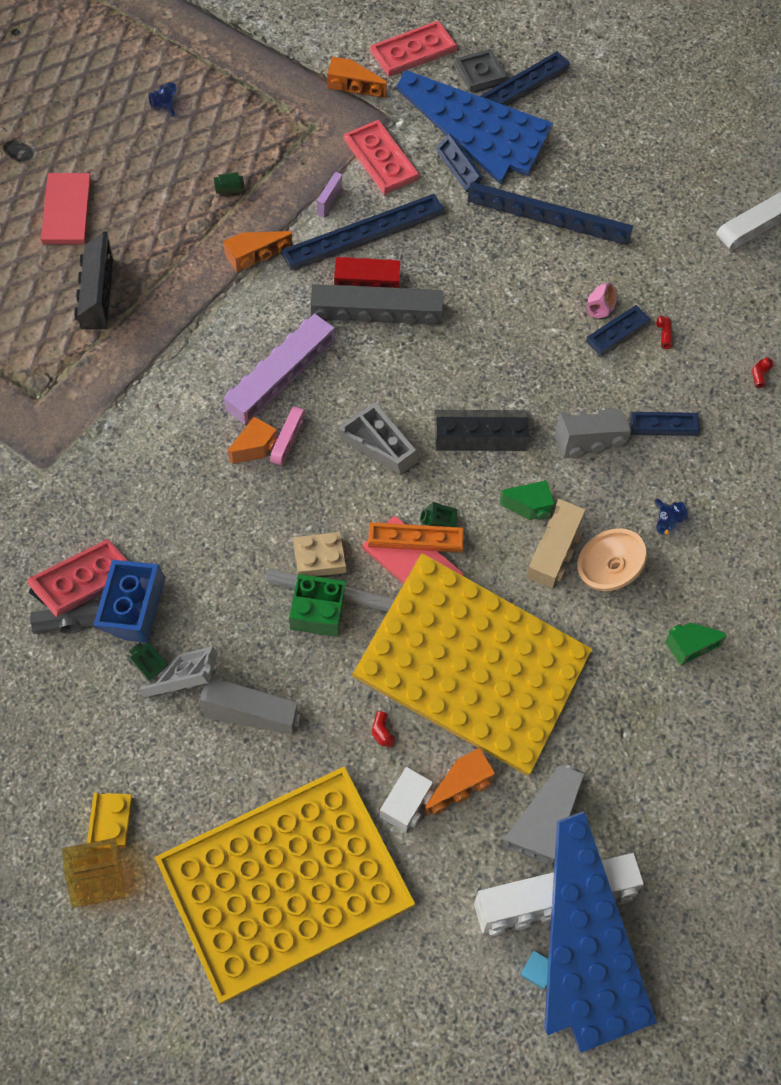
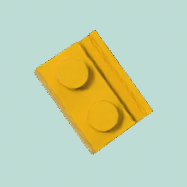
[87,793,133,848]

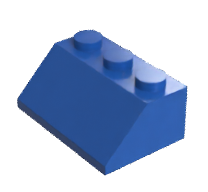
[93,560,166,643]

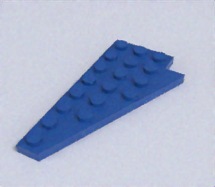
[397,70,553,184]
[544,812,657,1053]

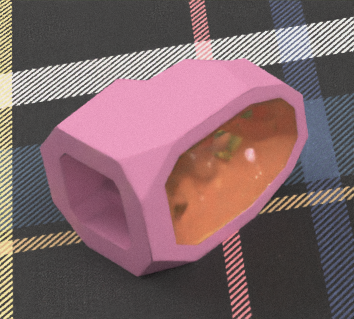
[586,283,617,319]

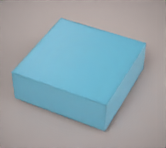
[520,951,548,990]

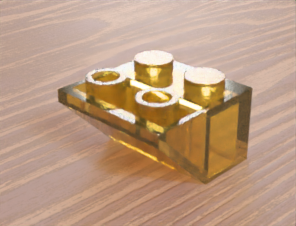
[62,838,126,908]

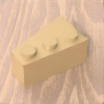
[526,499,585,588]

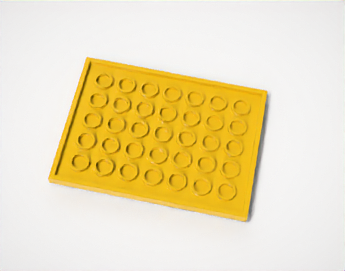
[352,553,592,776]
[154,766,415,1005]

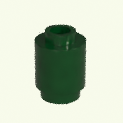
[213,172,245,196]

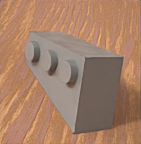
[338,402,419,475]
[554,409,631,459]

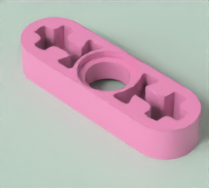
[270,406,306,466]

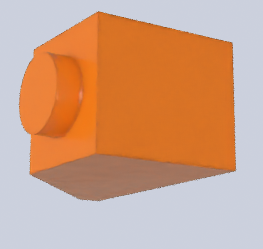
[228,417,278,464]

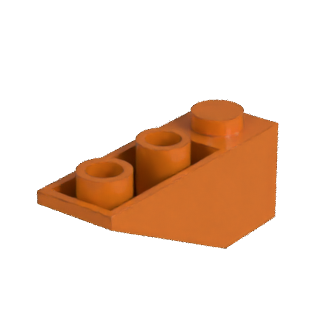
[327,57,387,98]
[223,231,293,272]
[424,748,495,816]

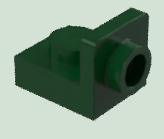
[420,502,458,527]
[127,642,168,681]

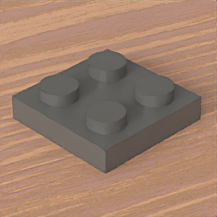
[454,49,507,92]

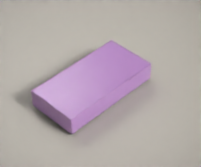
[317,172,342,217]

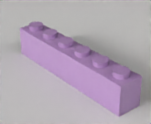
[224,313,335,425]

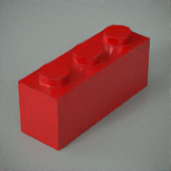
[334,257,400,288]

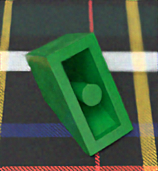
[500,480,555,520]
[665,622,727,666]

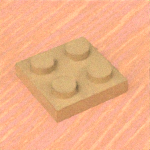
[293,532,346,576]

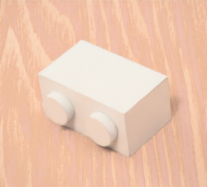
[379,767,434,833]

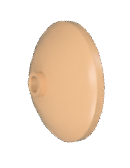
[577,529,647,591]

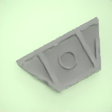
[139,646,218,697]

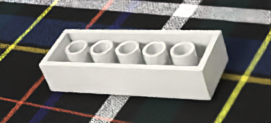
[474,853,643,937]

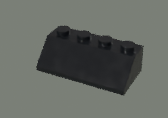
[74,232,114,329]
[434,410,529,451]

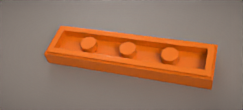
[368,522,464,553]

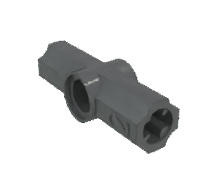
[30,602,100,634]

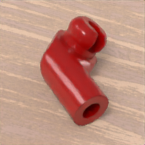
[656,316,673,349]
[752,357,774,389]
[371,711,395,748]

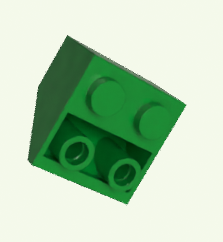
[289,574,346,637]

